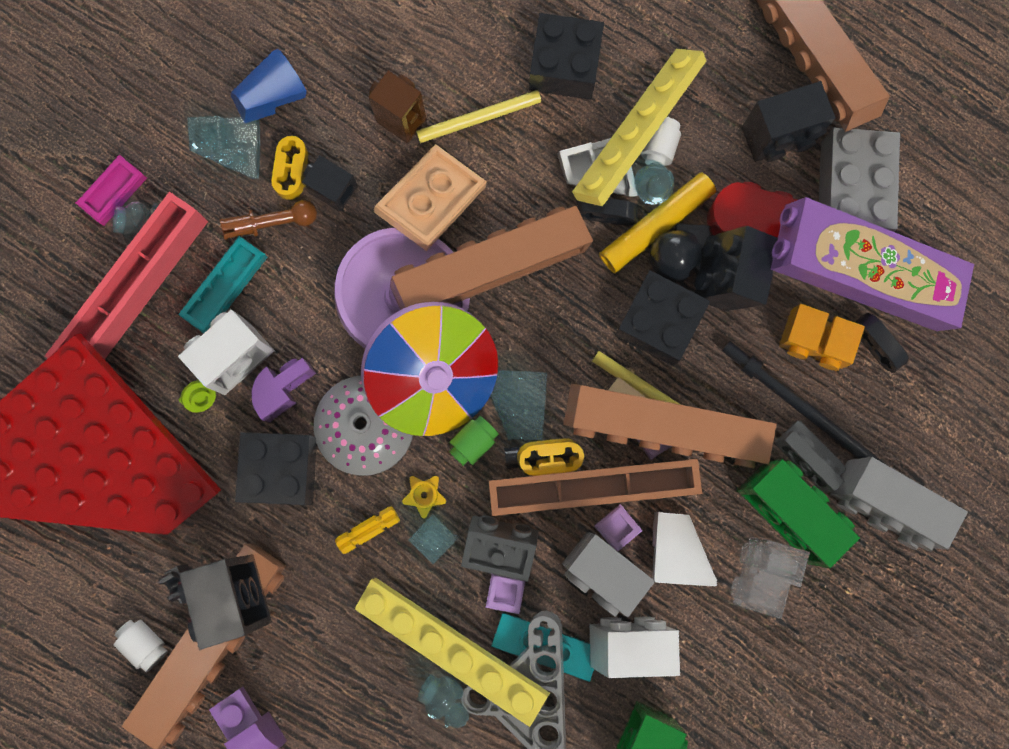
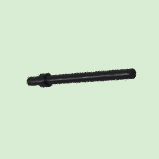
[721,341,890,467]

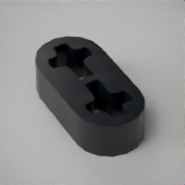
[576,198,638,226]
[855,313,909,373]

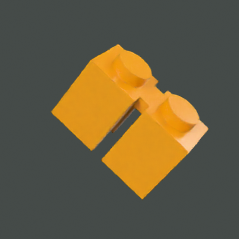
[779,303,865,371]

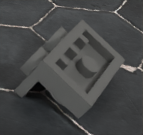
[774,421,846,492]
[461,515,539,582]

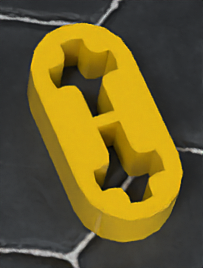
[271,136,308,200]
[517,438,584,476]

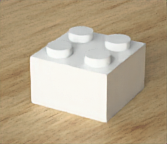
[178,309,275,395]
[590,617,680,678]

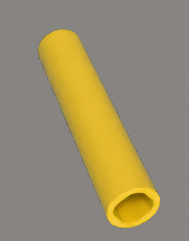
[599,172,716,274]

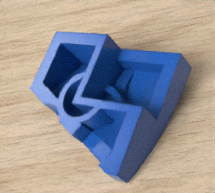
[231,49,307,124]

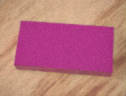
[76,155,147,226]

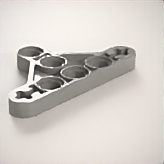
[461,611,566,749]

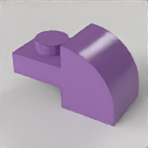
[252,358,316,423]

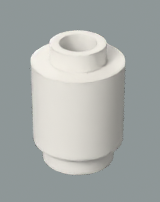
[641,117,681,169]
[114,620,168,673]

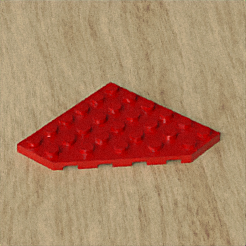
[0,333,221,535]

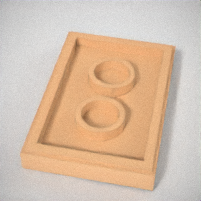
[374,144,487,251]

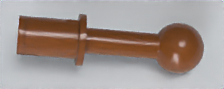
[219,200,317,240]

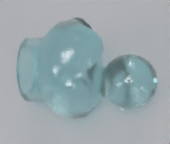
[634,162,674,205]
[112,201,158,242]
[417,675,469,728]

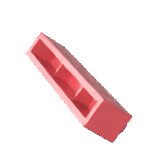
[44,191,208,359]

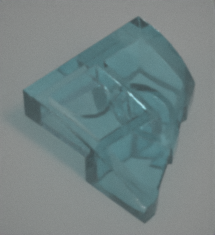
[187,116,260,179]
[491,370,547,441]

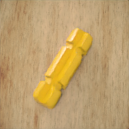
[335,507,400,554]

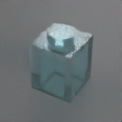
[408,514,459,564]

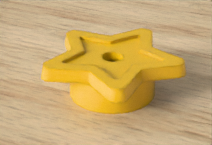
[402,476,446,518]

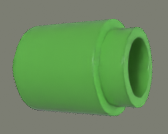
[449,416,499,466]

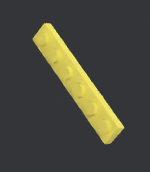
[572,49,706,207]
[355,578,550,727]

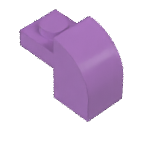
[209,687,287,749]

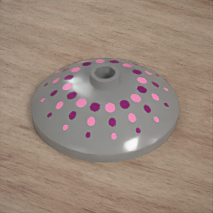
[314,376,413,476]

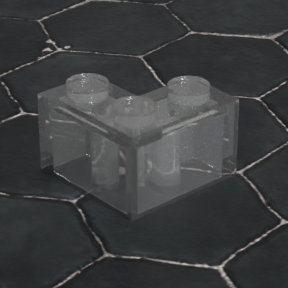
[731,538,810,619]

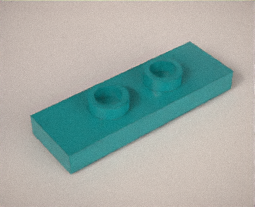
[178,236,268,333]
[491,612,594,682]

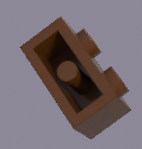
[368,70,426,144]

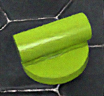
[178,380,216,413]

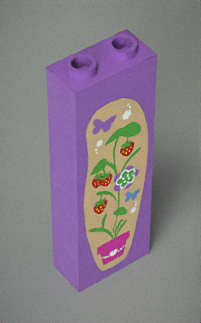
[771,197,974,331]

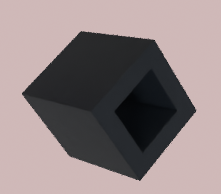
[302,155,358,212]

